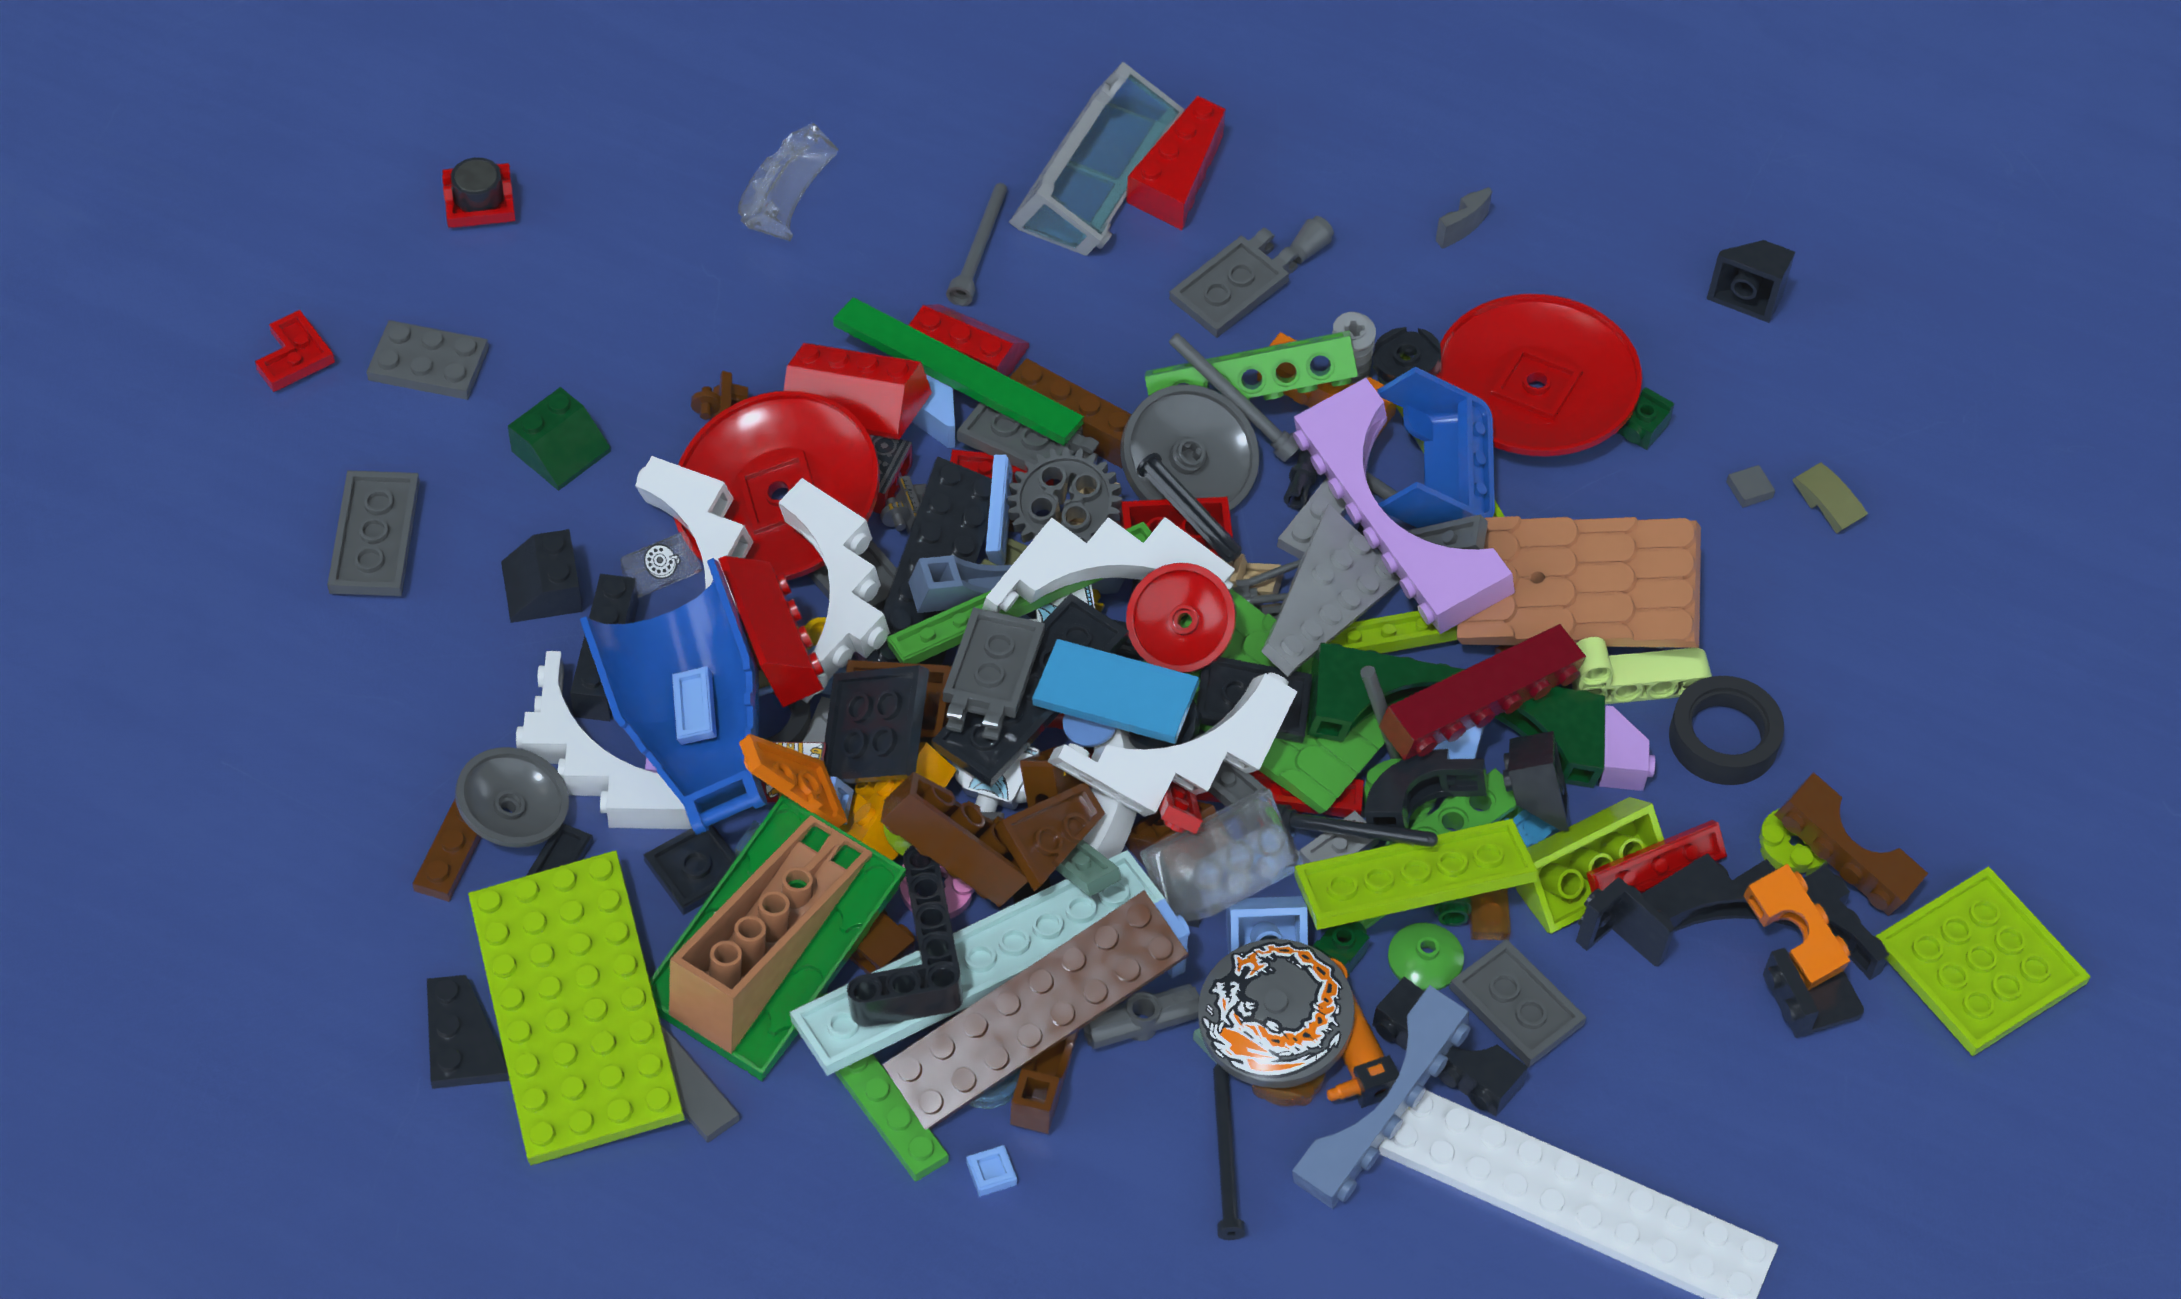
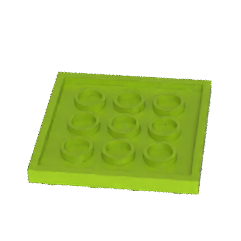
[1875,866,2091,1056]

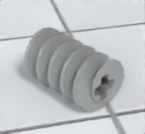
[1327,312,1376,384]

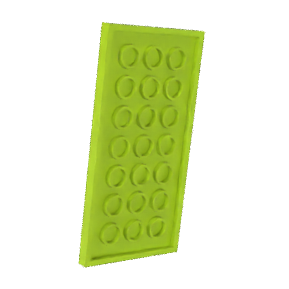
[468,850,685,1165]

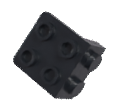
[1576,877,1675,967]
[1763,947,1864,1038]

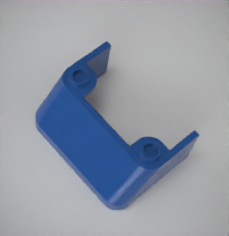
[1377,367,1495,528]

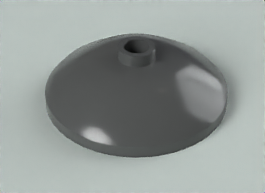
[455,747,569,848]

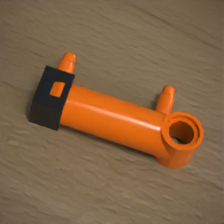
[1326,958,1399,1108]

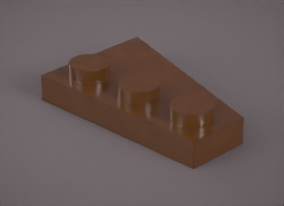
[995,783,1105,892]

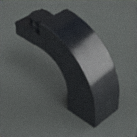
[1365,749,1488,829]

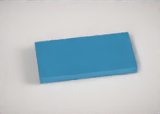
[1032,639,1199,744]

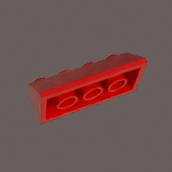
[783,343,932,440]
[718,556,824,707]

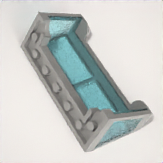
[1009,62,1185,256]

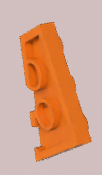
[739,734,848,828]

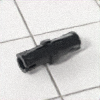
[1284,449,1317,509]

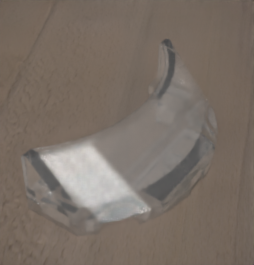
[738,123,838,241]

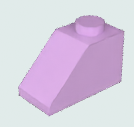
[1599,705,1655,791]

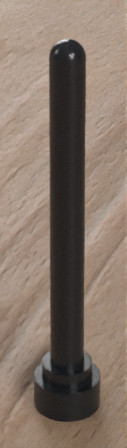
[1267,803,1438,847]

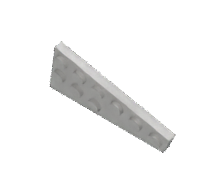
[1261,504,1401,677]

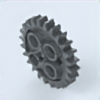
[1007,447,1122,543]

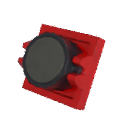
[442,157,516,228]

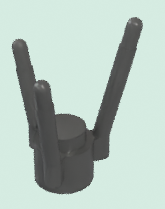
[1232,559,1301,609]

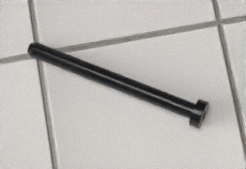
[1213,1064,1246,1240]

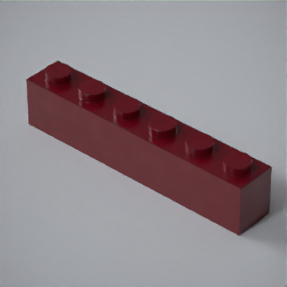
[1379,624,1586,761]

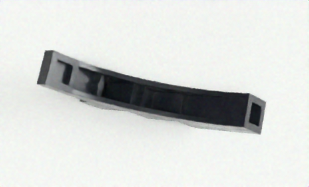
[1641,853,1889,980]

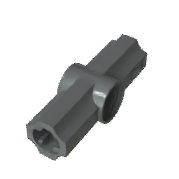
[1083,984,1199,1049]

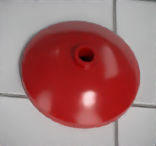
[1126,563,1236,673]

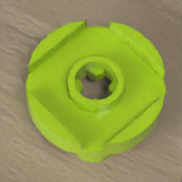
[1759,808,1828,876]

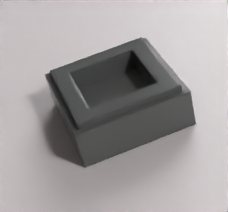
[1726,465,1775,508]

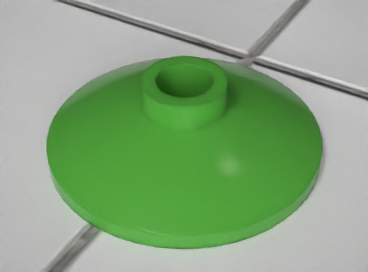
[1388,923,1464,991]

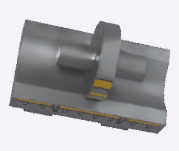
[880,476,926,535]

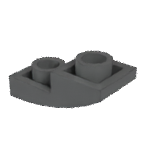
[1435,187,1492,249]

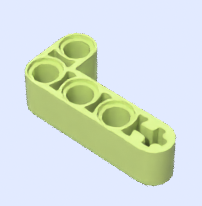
[1571,637,1712,704]

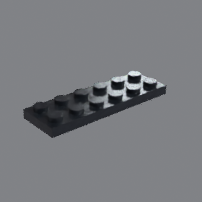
[932,593,1129,787]

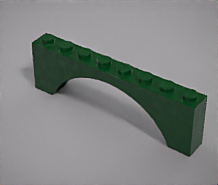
[1307,642,1605,788]

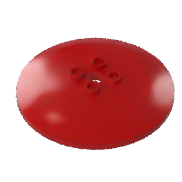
[1435,294,1642,456]
[674,391,880,580]

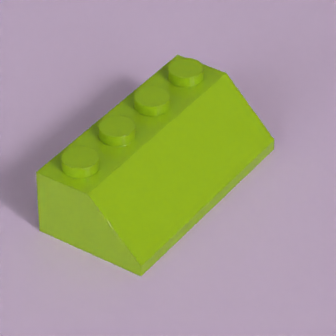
[1515,797,1664,934]

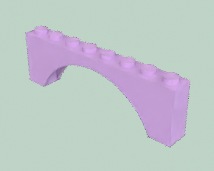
[1293,378,1515,634]

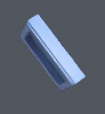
[672,666,717,745]

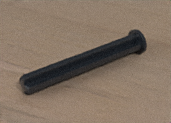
[1137,453,1242,563]

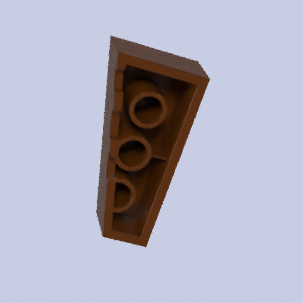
[880,772,1028,907]

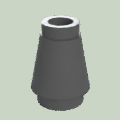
[1290,216,1334,264]

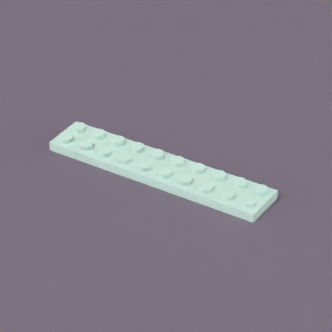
[790,850,1167,1076]

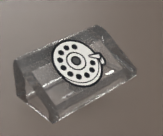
[620,531,702,598]

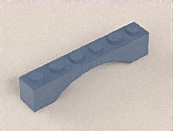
[908,542,1125,613]
[1292,985,1471,1209]

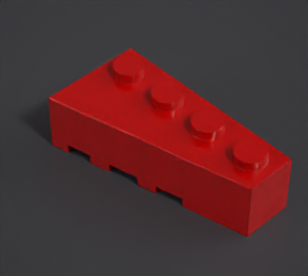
[1126,96,1226,230]

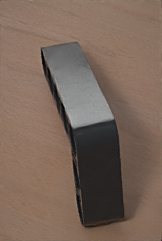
[847,845,963,1027]

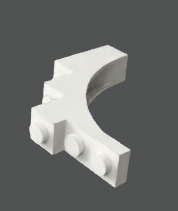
[778,478,890,703]
[516,651,692,829]

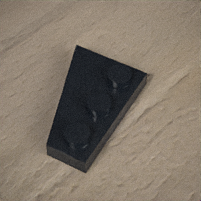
[427,975,510,1089]

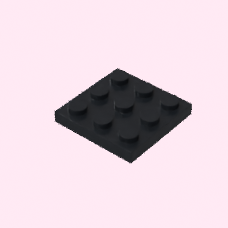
[823,665,929,784]

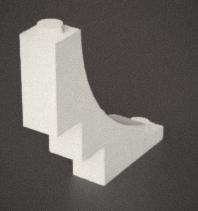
[635,456,754,614]
[982,517,1235,613]
[1048,673,1297,817]

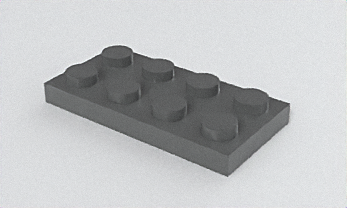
[327,470,420,596]

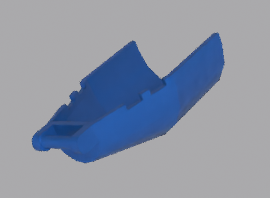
[580,558,767,835]

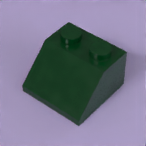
[508,387,611,491]

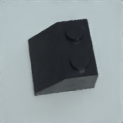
[1706,240,1795,323]
[501,529,583,623]
[1503,731,1569,831]

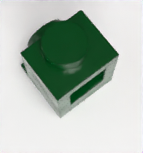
[1618,387,1675,450]
[1313,921,1370,975]

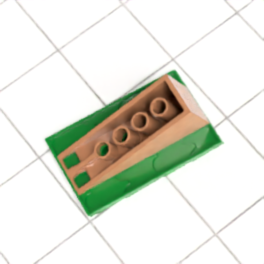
[650,794,906,1081]

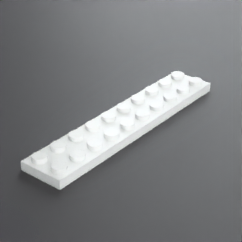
[1378,1090,1778,1299]

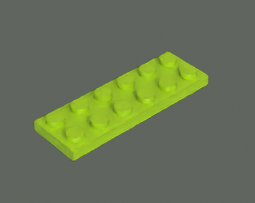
[1294,818,1538,930]

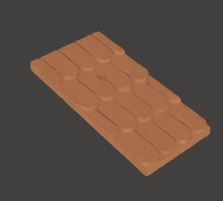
[1457,516,1701,648]

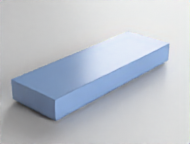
[986,455,1013,565]

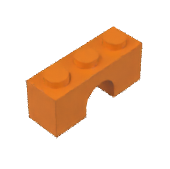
[1743,864,1850,991]

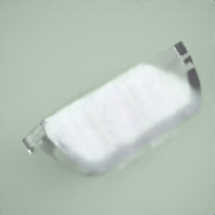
[1140,788,1303,921]

